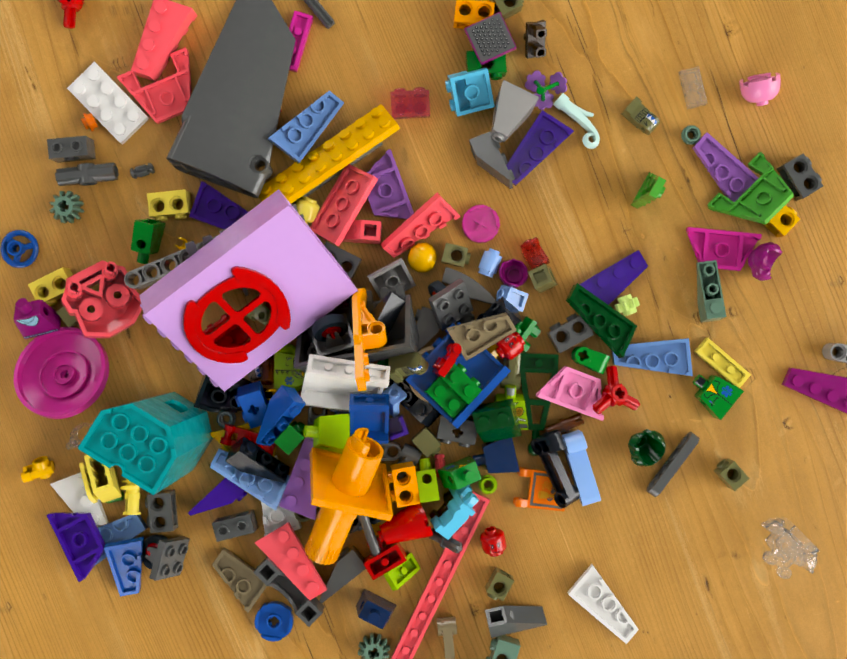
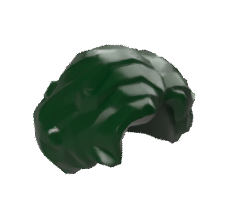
[628,429,666,467]

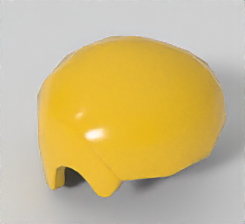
[408,242,437,272]

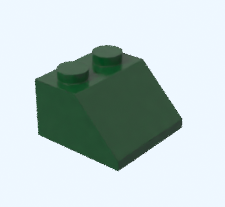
[472,398,522,443]

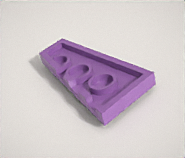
[692,132,758,202]
[279,437,317,520]

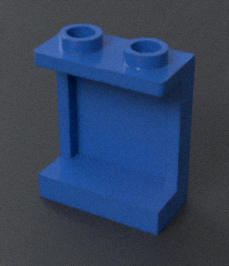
[349,394,389,444]

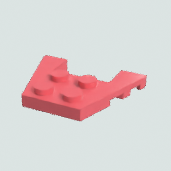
[117,47,192,124]

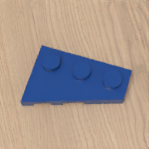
[104,537,144,597]

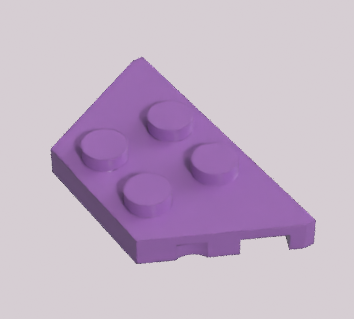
[367,149,414,219]

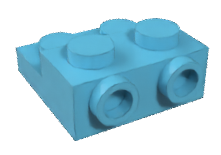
[445,67,495,117]

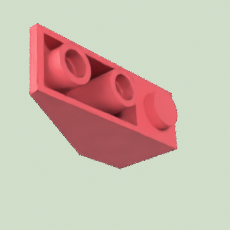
[323,220,382,245]

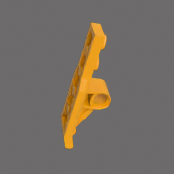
[352,288,387,391]

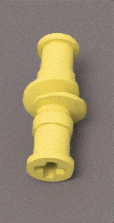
[120,479,141,515]

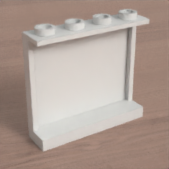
[301,354,390,412]

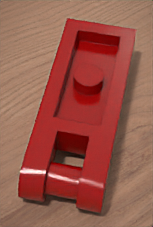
[220,424,276,456]

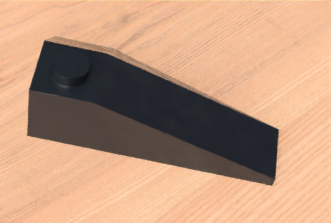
[194,375,273,413]

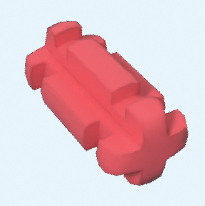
[434,454,445,477]

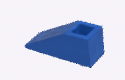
[256,385,306,446]

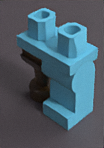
[429,485,479,540]

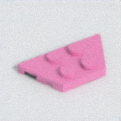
[536,366,604,421]

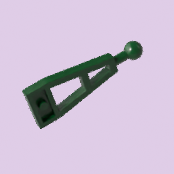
[519,353,559,456]

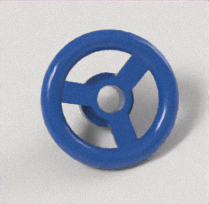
[0,230,39,268]

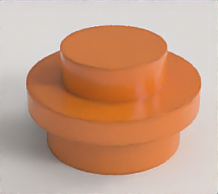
[81,113,98,132]

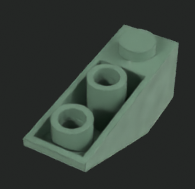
[696,260,727,323]

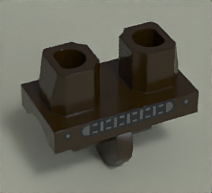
[523,20,547,59]

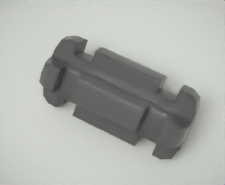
[130,163,155,179]

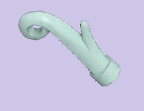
[553,93,600,149]

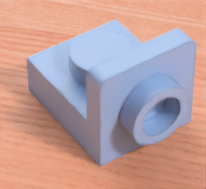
[496,285,529,312]
[382,383,407,417]

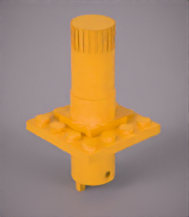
[305,428,393,565]

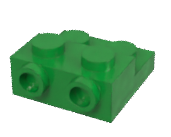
[424,363,482,419]

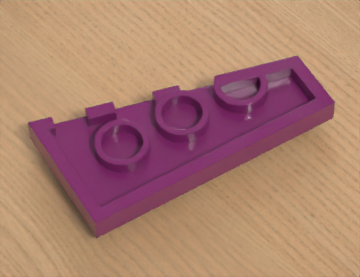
[782,368,847,414]

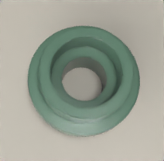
[681,125,701,145]

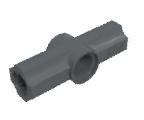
[55,163,119,186]

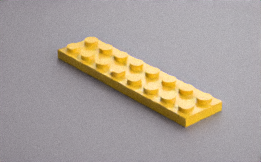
[259,104,400,204]

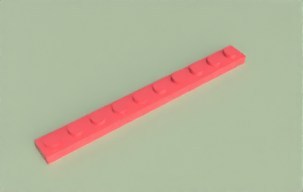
[390,491,490,659]

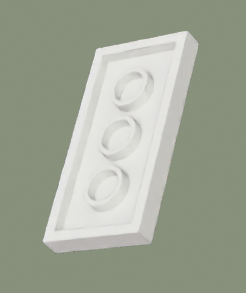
[67,62,150,145]

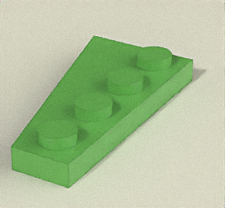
[631,172,666,209]

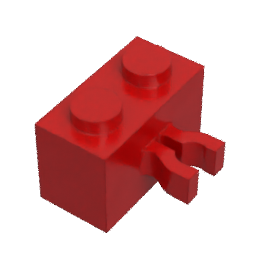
[363,536,407,580]

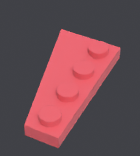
[380,192,461,258]
[255,522,327,600]

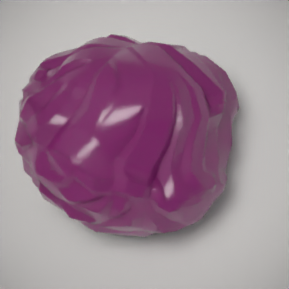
[748,242,782,281]

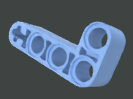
[562,430,601,506]

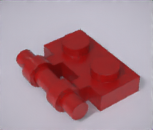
[203,313,250,346]
[432,343,462,377]

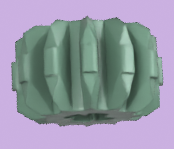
[49,191,85,223]
[358,633,390,659]

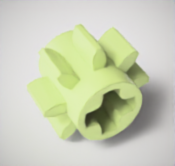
[615,294,640,316]

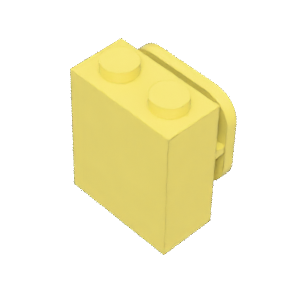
[79,455,123,504]

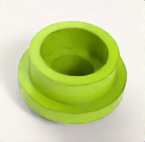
[478,475,497,494]

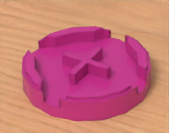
[462,205,500,243]

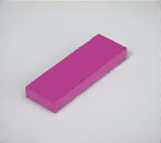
[289,10,313,72]

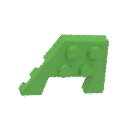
[707,152,794,225]

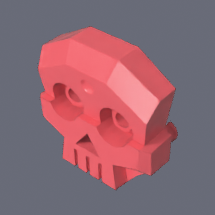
[61,260,142,338]

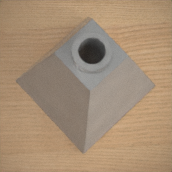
[491,80,539,143]

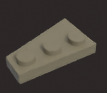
[446,312,517,361]
[212,547,267,613]

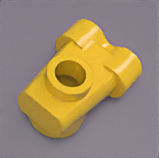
[21,456,55,483]

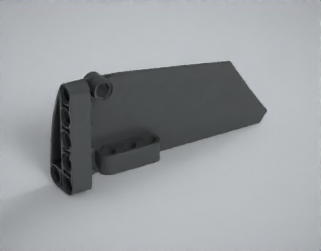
[166,0,296,198]

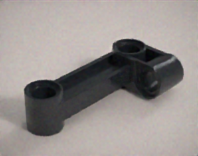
[530,429,580,508]

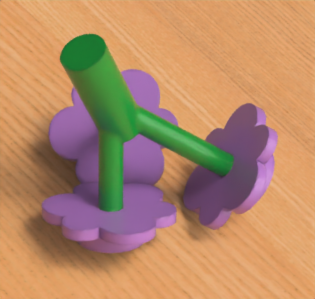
[525,70,567,110]

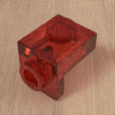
[520,237,550,270]

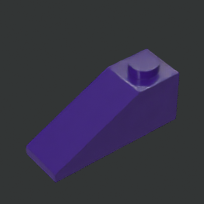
[188,478,247,516]

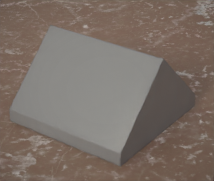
[367,258,416,300]

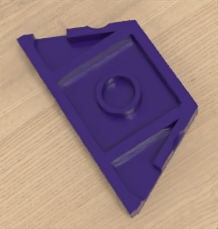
[46,513,105,582]

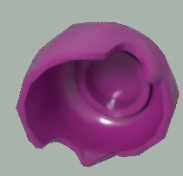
[499,258,528,288]

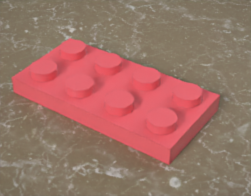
[310,164,378,247]

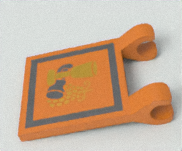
[513,467,569,512]

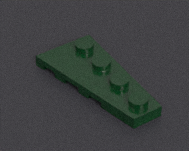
[566,283,637,358]

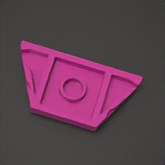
[686,227,762,271]

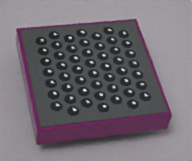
[464,12,517,66]

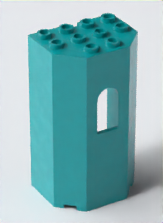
[78,392,213,495]

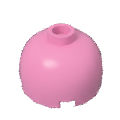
[739,73,781,106]

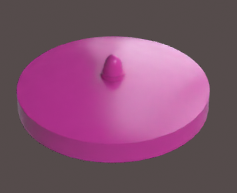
[14,327,109,419]

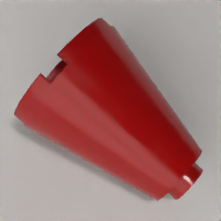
[377,503,433,545]

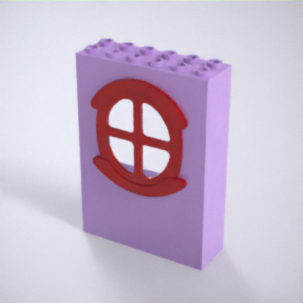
[139,189,358,392]

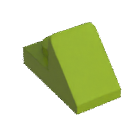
[383,552,421,591]

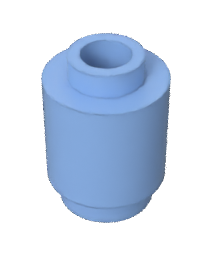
[478,248,502,278]

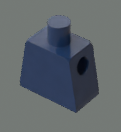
[473,438,520,473]
[356,589,397,629]

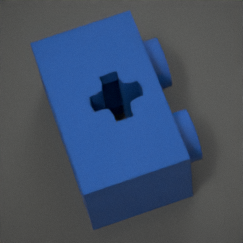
[235,381,269,429]

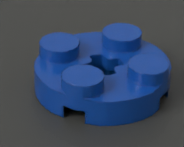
[255,601,294,642]

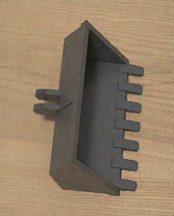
[294,284,419,373]

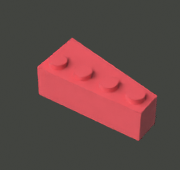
[131,0,197,82]

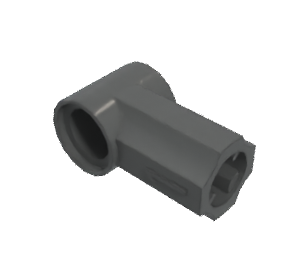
[397,443,422,479]

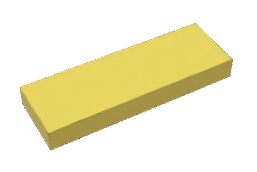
[694,337,751,388]

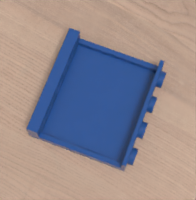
[404,322,511,429]

